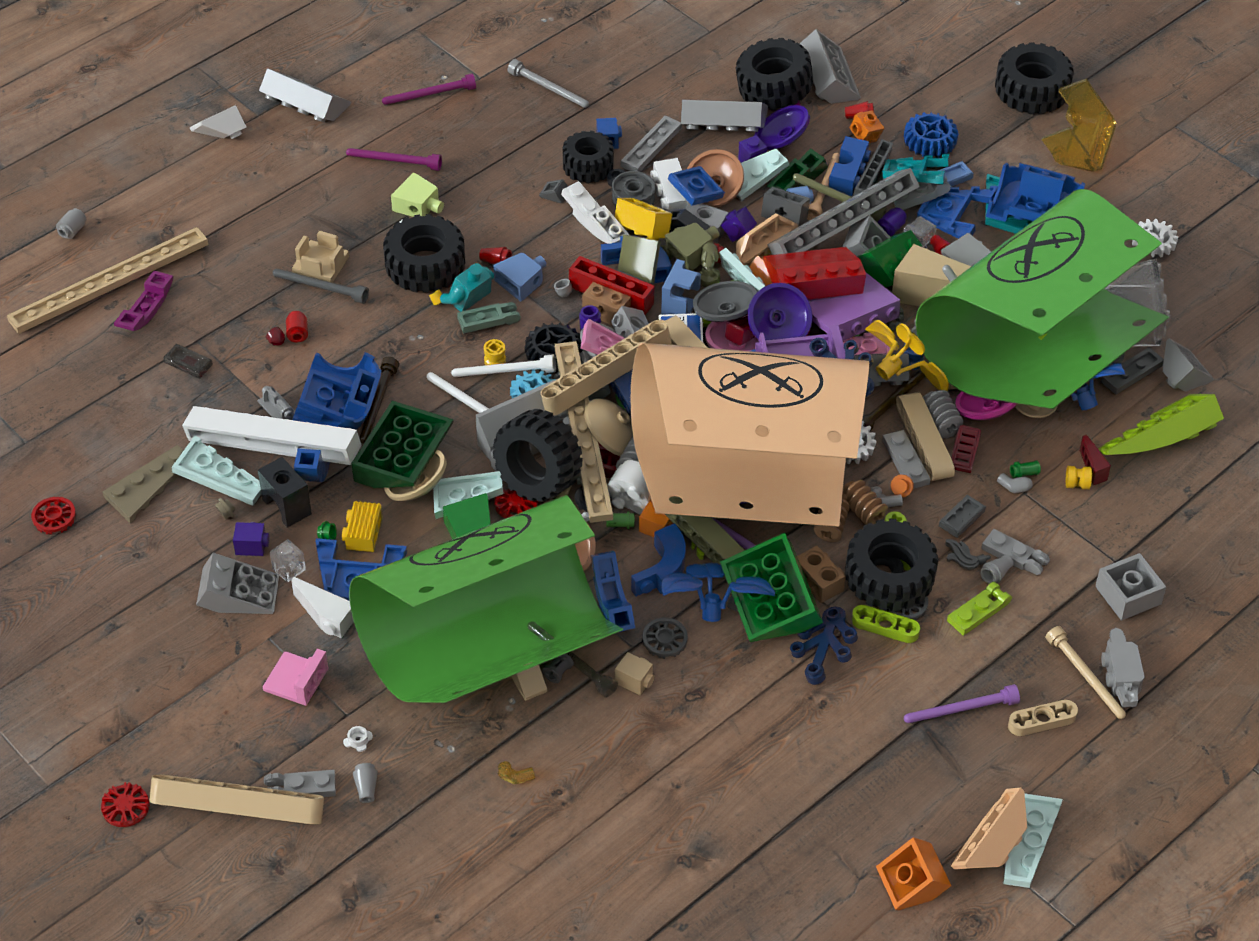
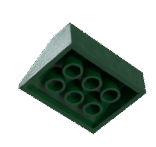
[351,401,454,488]

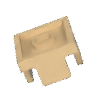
[292,231,349,283]

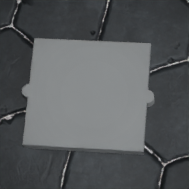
[941,233,991,266]

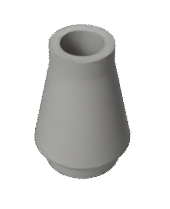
[981,555,1014,584]
[353,763,378,803]

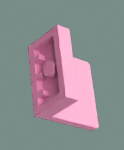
[263,649,328,706]

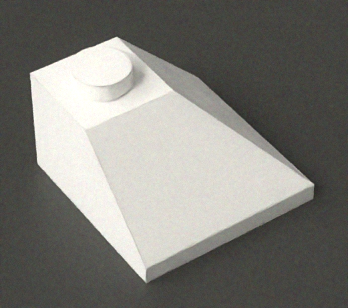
[190,105,246,139]

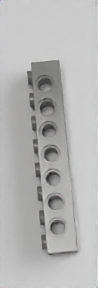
[767,168,920,255]

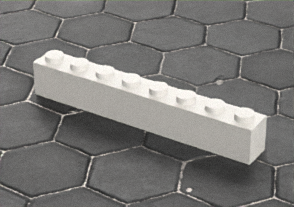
[182,406,362,465]

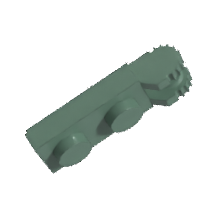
[457,302,521,334]

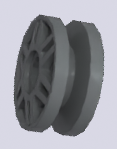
[612,171,655,208]

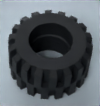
[563,131,614,183]

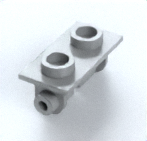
[257,386,295,420]

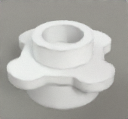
[343,726,373,752]

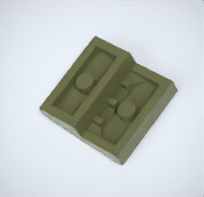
[618,235,661,284]

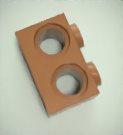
[797,546,846,603]

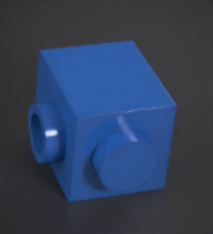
[596,117,622,149]

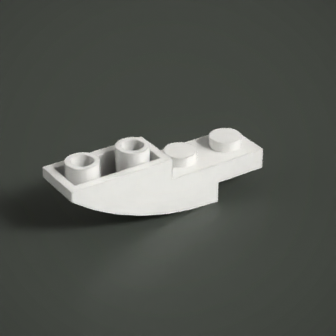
[561,181,629,244]

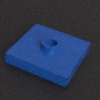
[668,166,725,206]

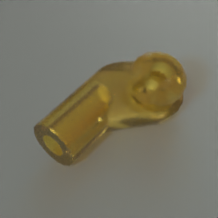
[498,761,535,784]

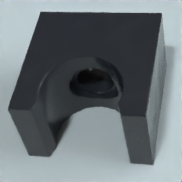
[258,457,312,528]

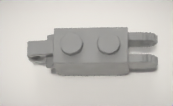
[1101,628,1145,707]

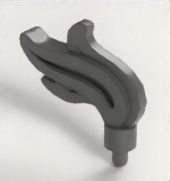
[945,539,991,570]

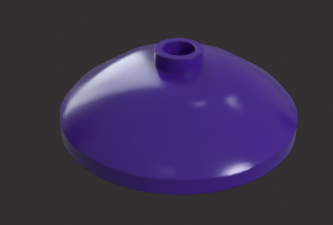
[754,105,810,150]
[748,283,812,341]

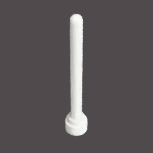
[451,354,556,377]
[427,372,489,413]

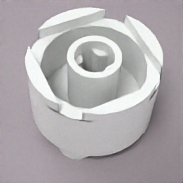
[607,460,651,514]

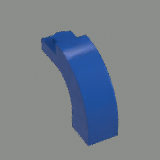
[601,236,671,284]
[294,448,330,482]
[631,523,686,597]
[590,551,635,632]

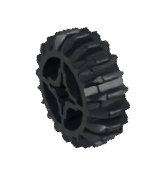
[525,322,583,374]

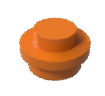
[891,474,914,497]

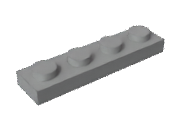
[621,116,682,172]

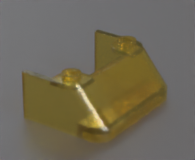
[1041,78,1116,172]

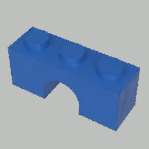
[829,136,871,196]

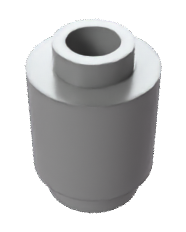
[56,208,86,239]

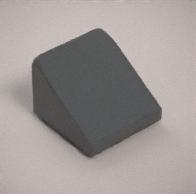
[539,179,568,203]

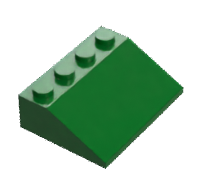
[720,533,823,642]

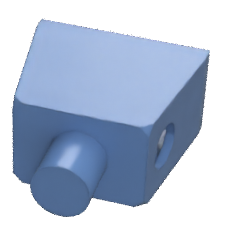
[493,253,546,302]

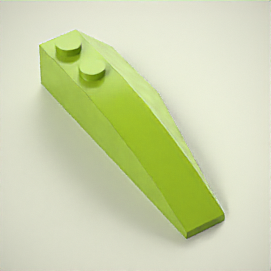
[1098,394,1224,455]

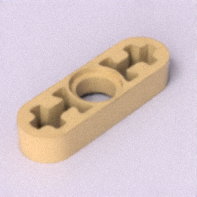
[1008,700,1078,736]

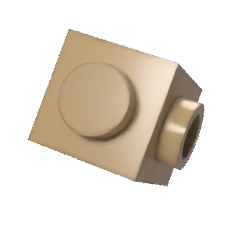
[615,652,654,695]

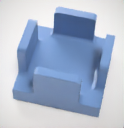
[661,259,701,315]

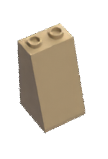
[892,244,971,306]

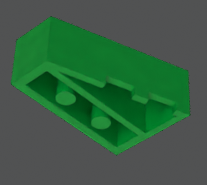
[857,230,922,288]

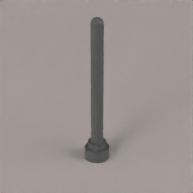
[273,269,369,304]

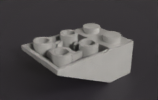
[196,553,279,614]

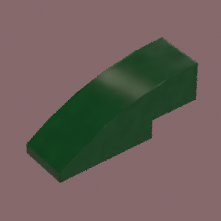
[767,148,828,191]

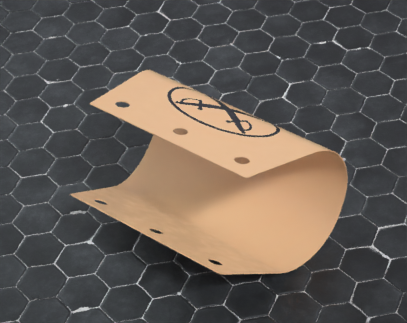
[631,343,869,527]

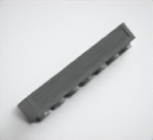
[853,139,893,196]

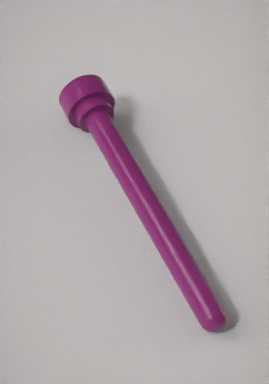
[382,73,476,105]
[346,148,442,171]

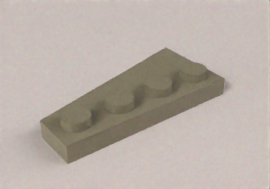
[102,445,184,524]

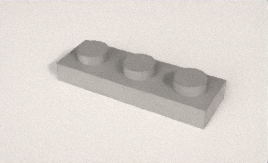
[882,430,930,489]

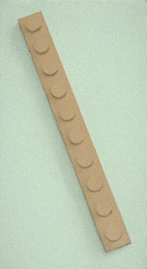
[7,227,208,334]
[555,341,613,523]

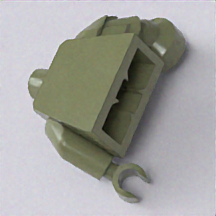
[660,223,721,287]

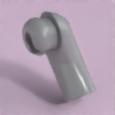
[997,473,1033,494]
[871,486,903,508]

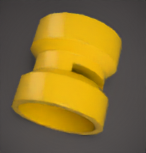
[484,339,506,365]
[1065,466,1092,490]

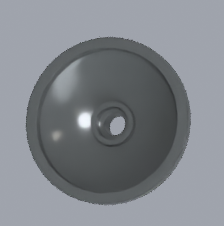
[693,281,757,322]

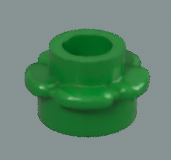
[317,521,337,540]

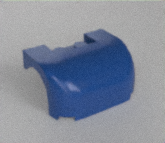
[986,163,1085,222]
[292,352,381,430]

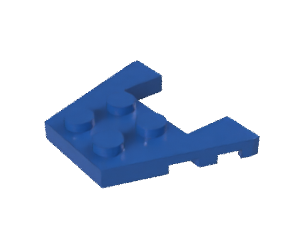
[917,186,998,239]
[315,538,407,601]

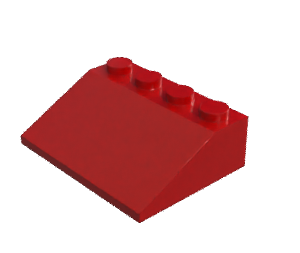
[763,247,866,300]

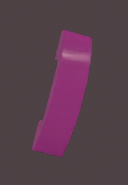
[114,271,174,331]

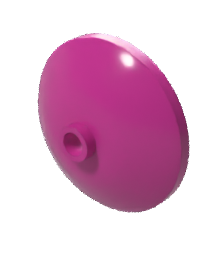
[955,391,1018,420]

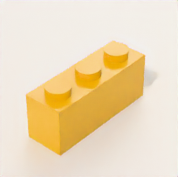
[615,198,672,241]

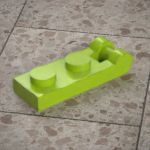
[947,581,1012,636]

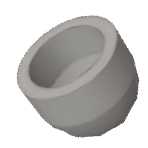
[554,279,572,297]

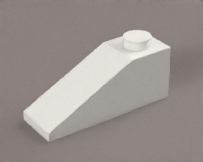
[291,577,354,638]

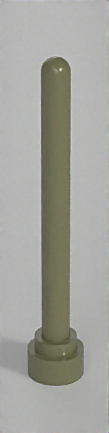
[793,173,887,222]

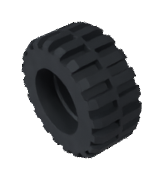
[735,38,813,110]
[995,42,1074,114]
[383,214,466,293]
[493,409,583,502]
[845,519,938,611]

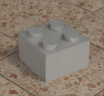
[1095,553,1166,621]

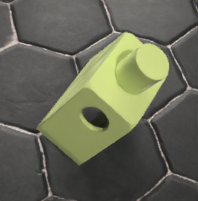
[391,173,444,217]

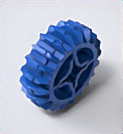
[903,112,959,158]

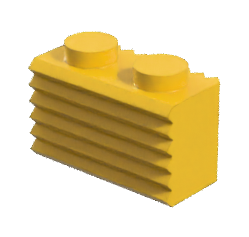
[342,501,383,552]

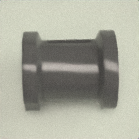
[542,654,574,683]

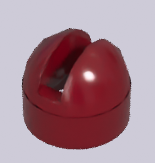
[266,327,285,346]

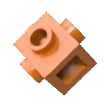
[849,111,884,143]

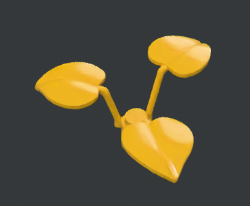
[865,320,949,391]

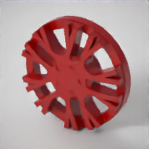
[495,489,538,518]
[31,497,76,535]
[101,782,150,827]

